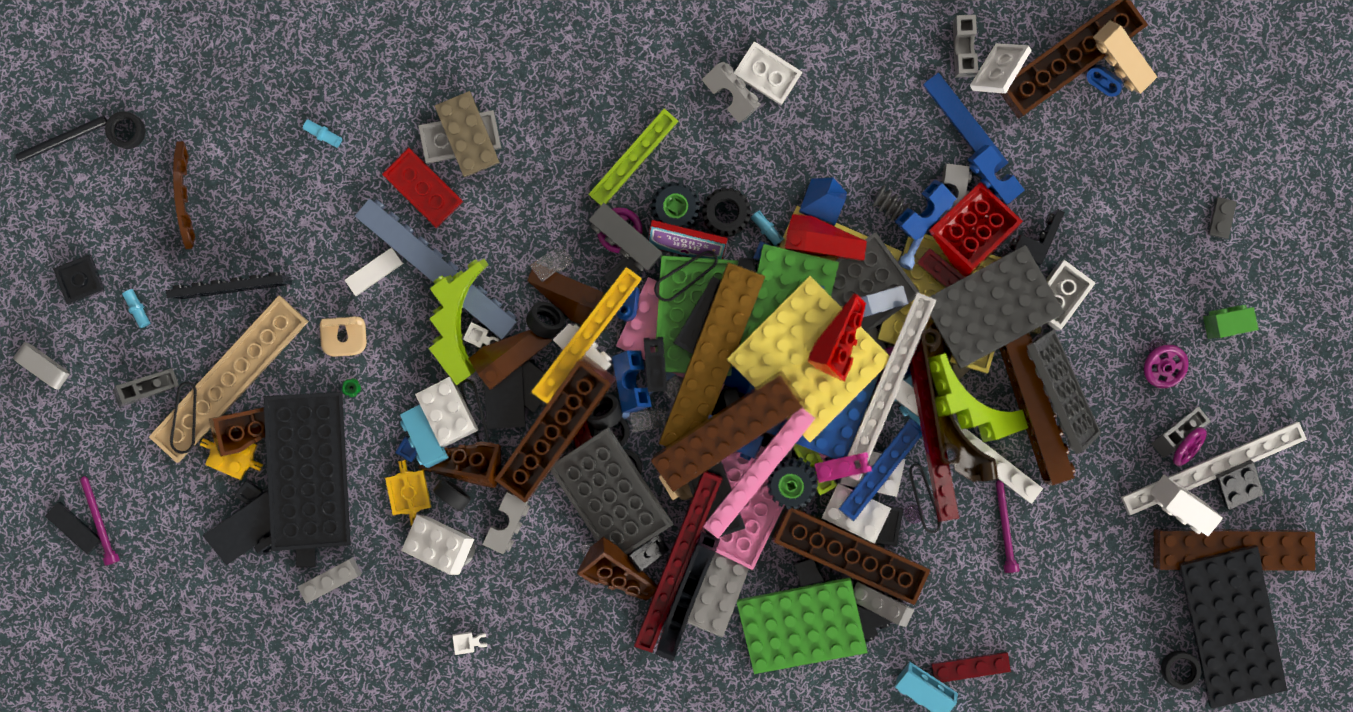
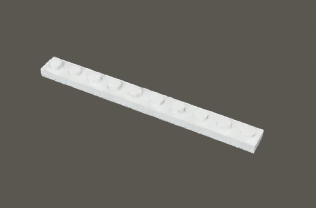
[848,292,936,481]
[895,380,1043,504]
[1121,422,1307,515]

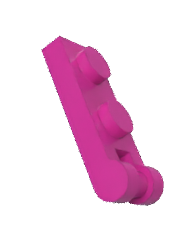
[815,452,872,483]

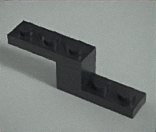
[1009,209,1065,266]

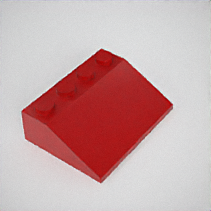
[929,182,1023,277]

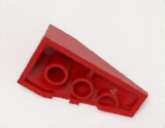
[785,214,867,261]
[807,294,866,382]

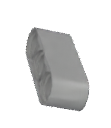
[13,342,70,390]

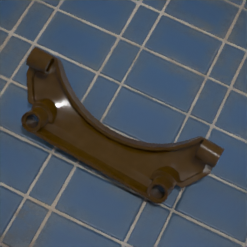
[920,323,999,482]

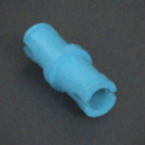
[303,119,342,148]
[750,210,784,247]
[122,289,151,328]

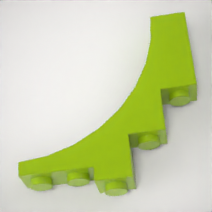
[429,259,489,386]
[928,353,1028,442]

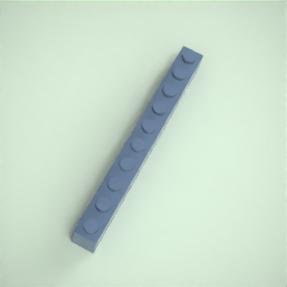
[355,198,518,340]

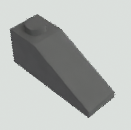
[113,368,179,408]
[1151,406,1211,458]

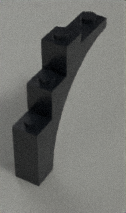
[655,532,720,662]
[793,558,913,642]

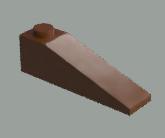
[527,263,604,325]
[468,330,552,389]
[209,407,265,457]
[418,442,501,488]
[577,537,657,601]

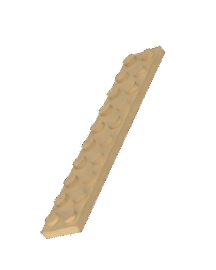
[149,296,309,463]

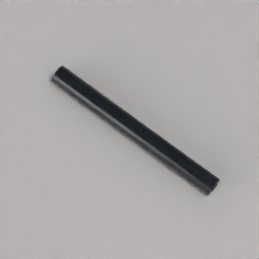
[16,115,107,163]

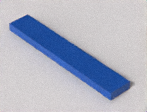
[923,72,1009,174]
[838,418,922,521]

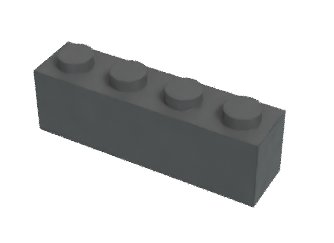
[589,203,663,272]

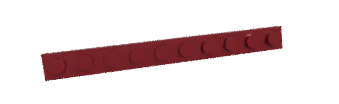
[909,331,959,522]
[634,471,722,653]

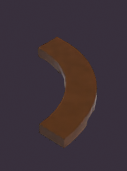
[173,141,196,250]

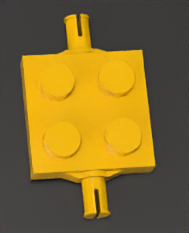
[200,438,264,480]
[385,460,432,525]

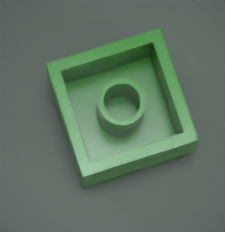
[1203,304,1259,339]

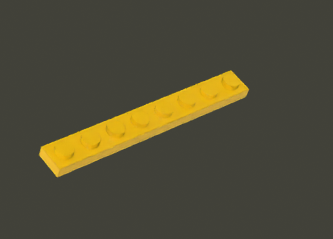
[532,267,642,404]

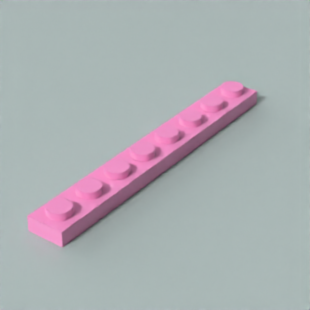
[703,408,815,538]

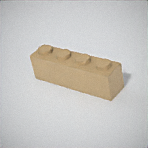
[1093,21,1157,94]

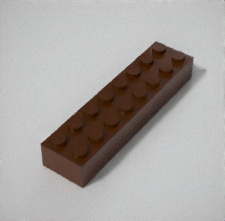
[1000,0,1148,119]
[999,333,1075,486]
[495,355,616,503]
[651,370,804,492]
[771,507,931,605]
[1153,529,1315,571]

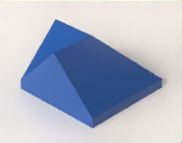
[799,177,847,226]

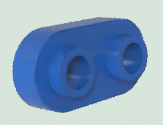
[1086,65,1123,97]
[617,286,640,322]

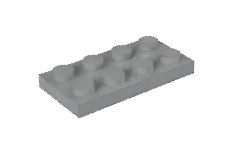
[418,110,502,164]
[687,552,749,637]

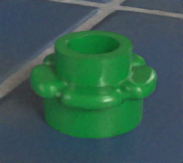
[342,378,361,397]

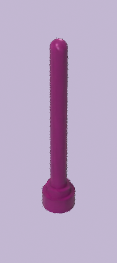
[80,476,120,566]
[996,480,1020,573]

